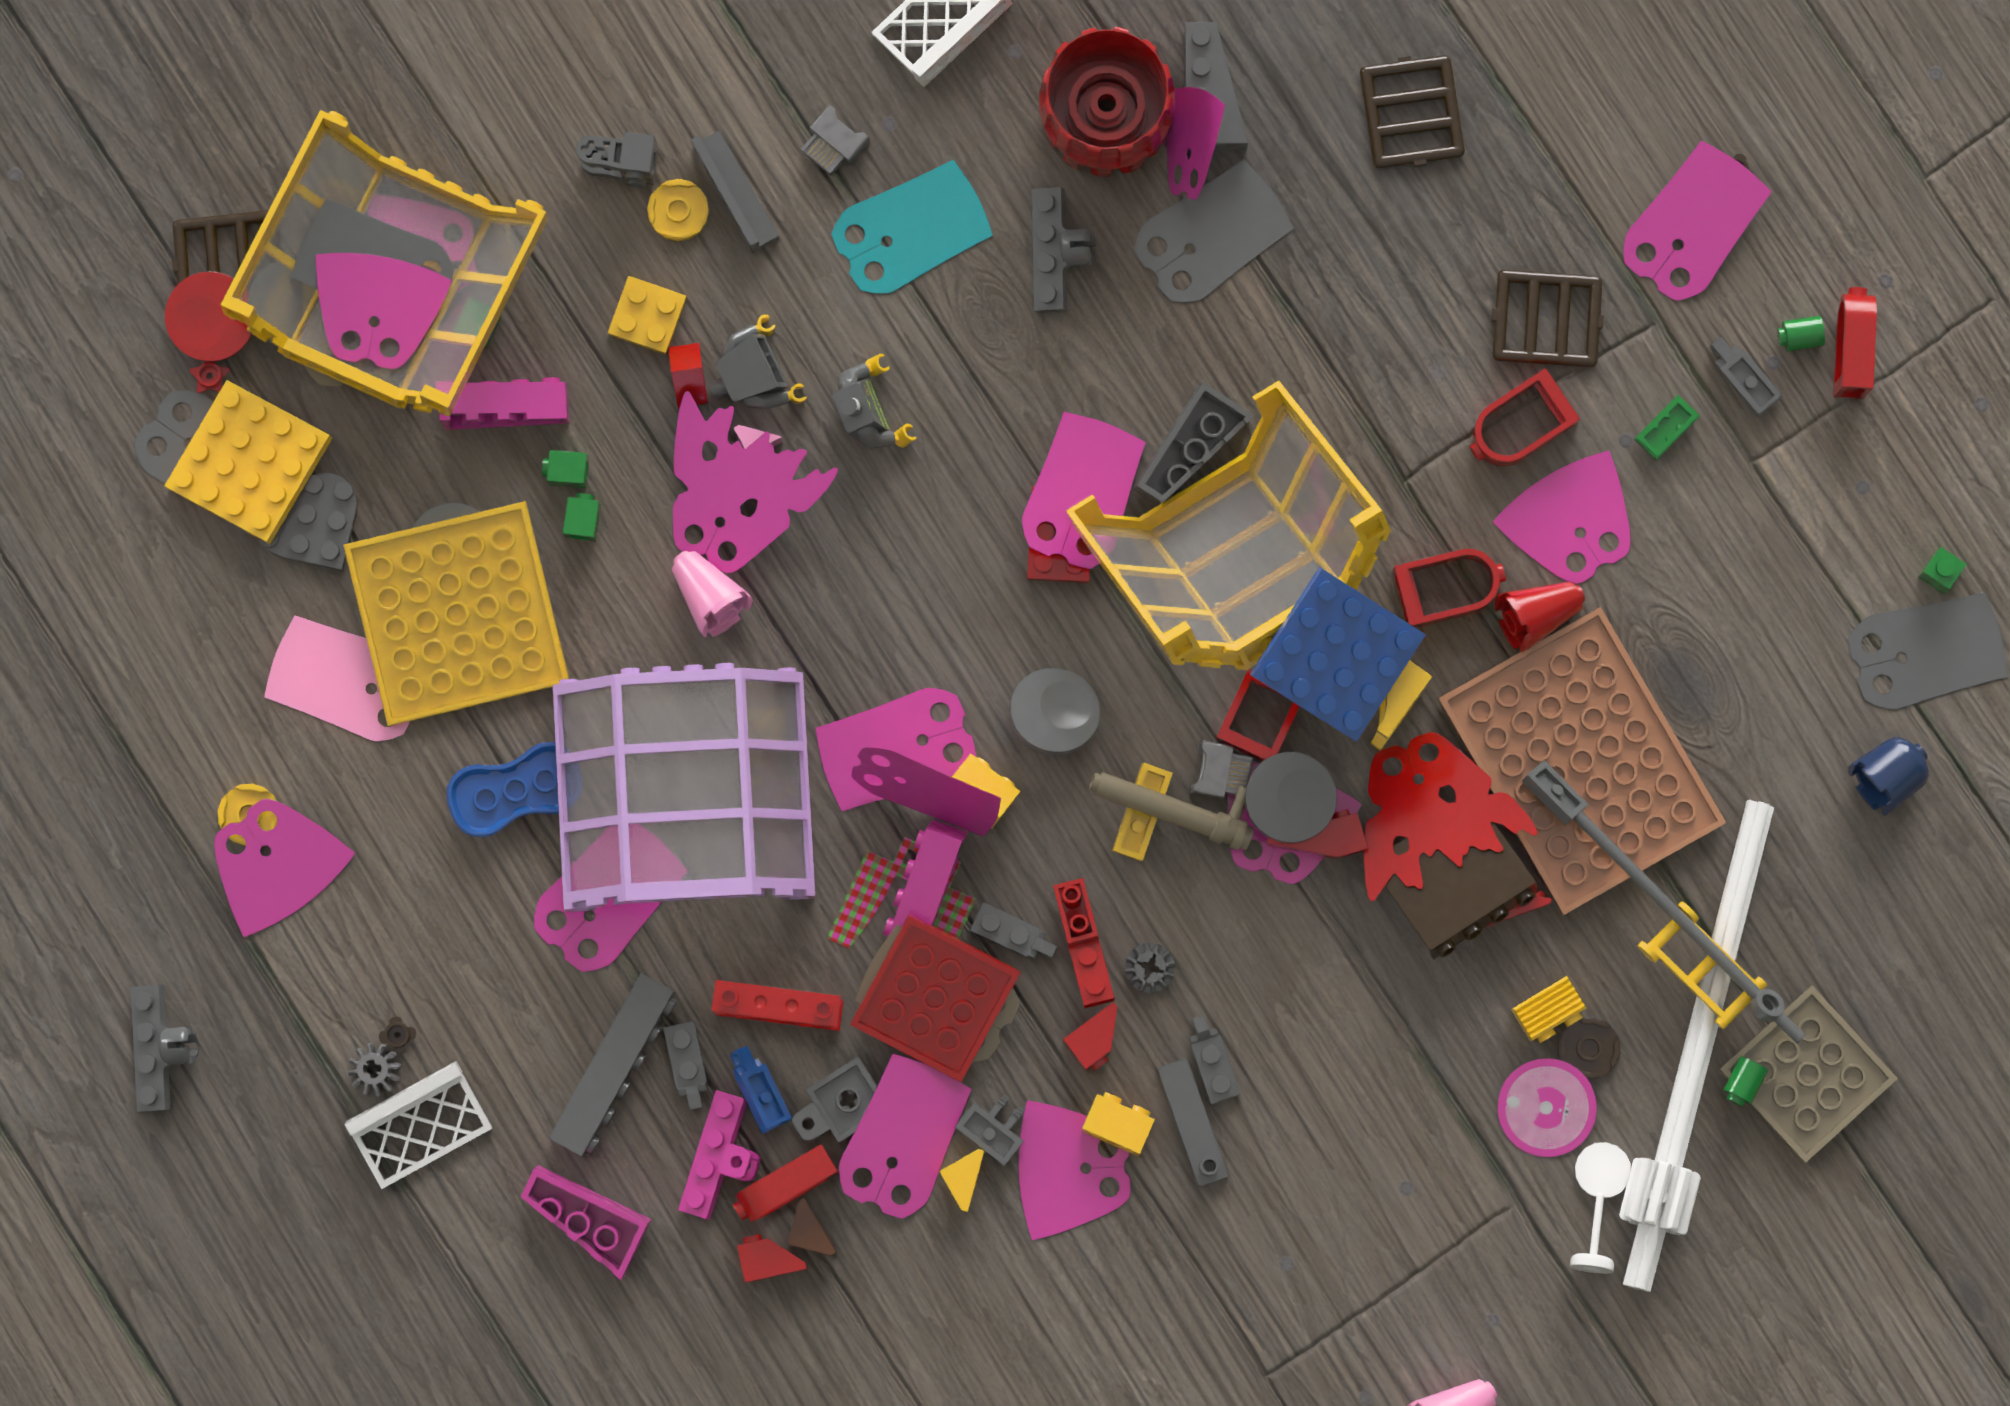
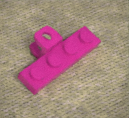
[678,1090,761,1220]

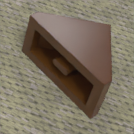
[788,1198,837,1256]

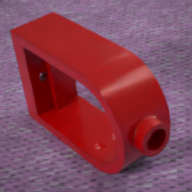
[1833,287,1877,399]
[1469,368,1580,466]
[1392,549,1506,628]
[733,1144,839,1223]

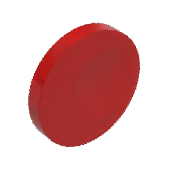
[165,272,252,362]

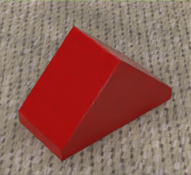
[669,343,709,409]

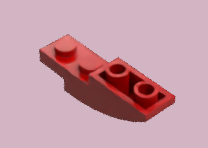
[1053,878,1115,1009]

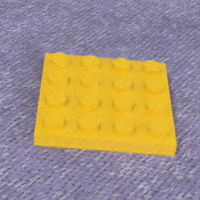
[164,380,332,544]

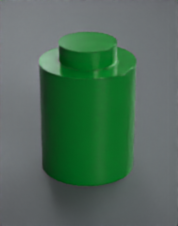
[1777,315,1825,352]
[1723,1056,1769,1107]

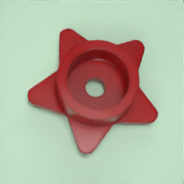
[189,362,230,394]

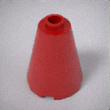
[1495,582,1585,652]

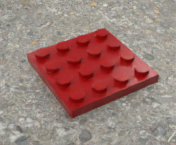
[850,914,1020,1082]

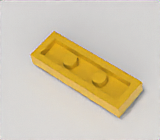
[1112,762,1173,862]

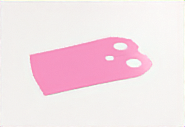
[264,615,410,741]

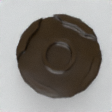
[1558,1017,1621,1080]

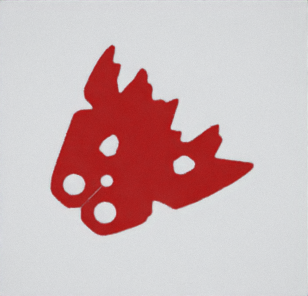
[1364,732,1538,901]

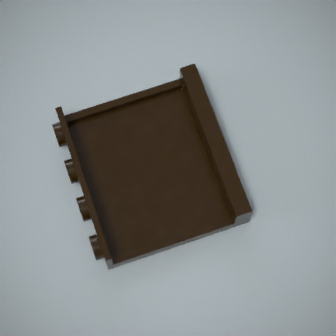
[1385,822,1538,960]

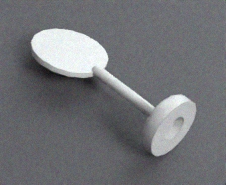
[1570,1142,1631,1274]

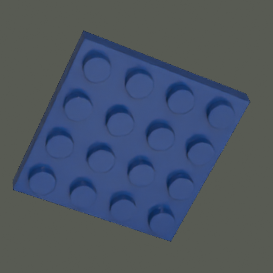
[1250,567,1426,742]

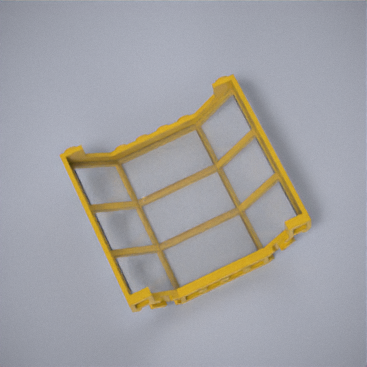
[221,110,547,416]
[1066,381,1391,670]

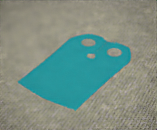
[831,160,993,294]

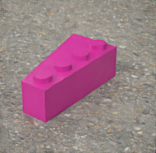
[438,377,569,430]
[883,819,968,936]
[521,1165,652,1280]

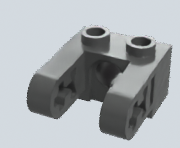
[576,132,659,188]

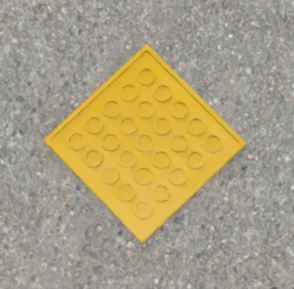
[343,501,569,726]

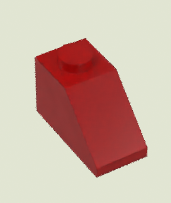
[1063,1002,1117,1072]
[737,1234,808,1283]

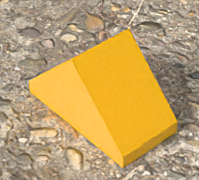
[939,1149,984,1213]

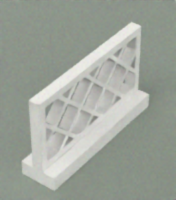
[871,0,1012,87]
[345,1061,492,1189]

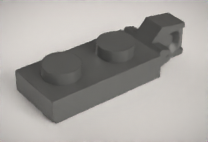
[1709,337,1783,417]
[970,902,1058,959]
[1190,1015,1241,1105]
[663,1021,708,1111]

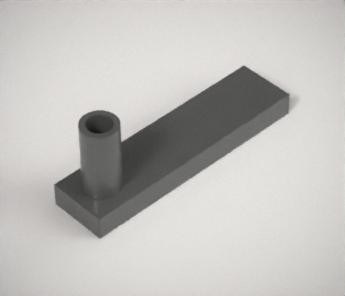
[1157,1058,1229,1187]

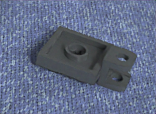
[792,1056,877,1143]

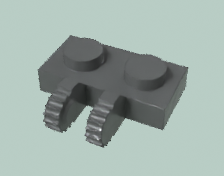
[955,1094,1025,1166]

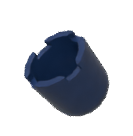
[1848,737,1929,816]

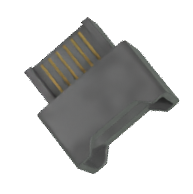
[801,105,870,176]
[1190,740,1253,800]

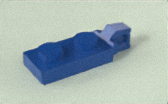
[730,1046,792,1134]

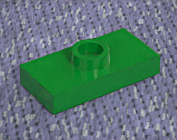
[1634,395,1700,461]

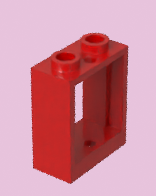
[1216,670,1300,762]

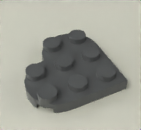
[260,473,358,571]

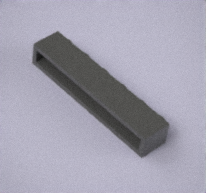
[549,973,677,1157]

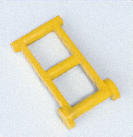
[1637,901,1767,1030]

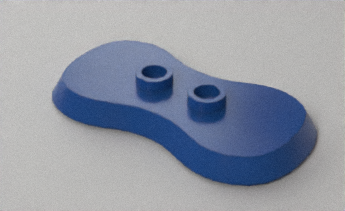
[447,742,584,837]

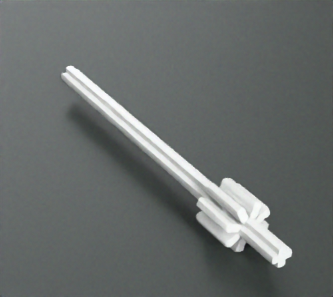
[1619,800,1774,1292]

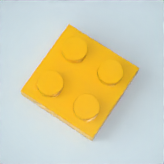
[608,276,687,355]

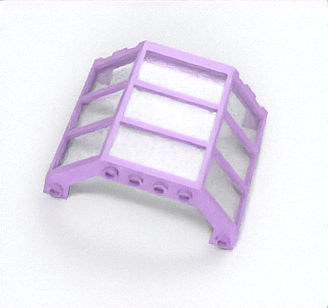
[553,663,815,912]

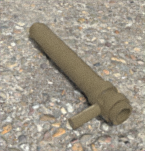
[1089,772,1254,850]

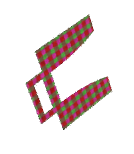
[827,837,976,948]

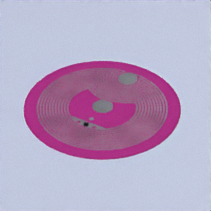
[1498,1058,1597,1157]

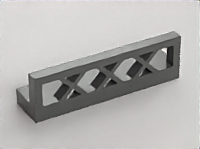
[691,131,779,253]

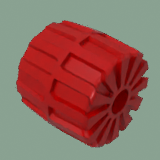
[1039,26,1175,177]

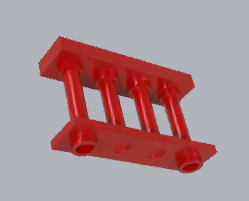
[711,980,844,1031]

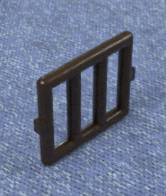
[1360,55,1465,168]
[172,210,284,290]
[1491,270,1604,367]

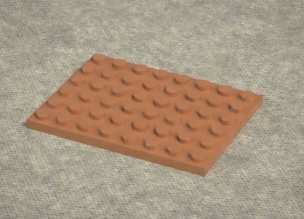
[1438,607,1726,916]

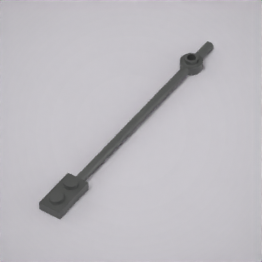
[1522,760,1806,1044]

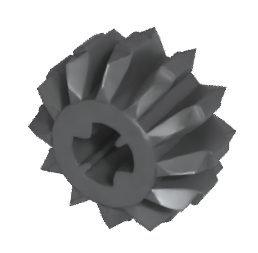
[347,1043,401,1096]

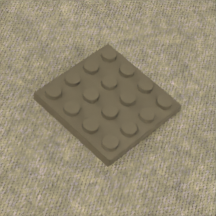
[1719,985,1898,1163]

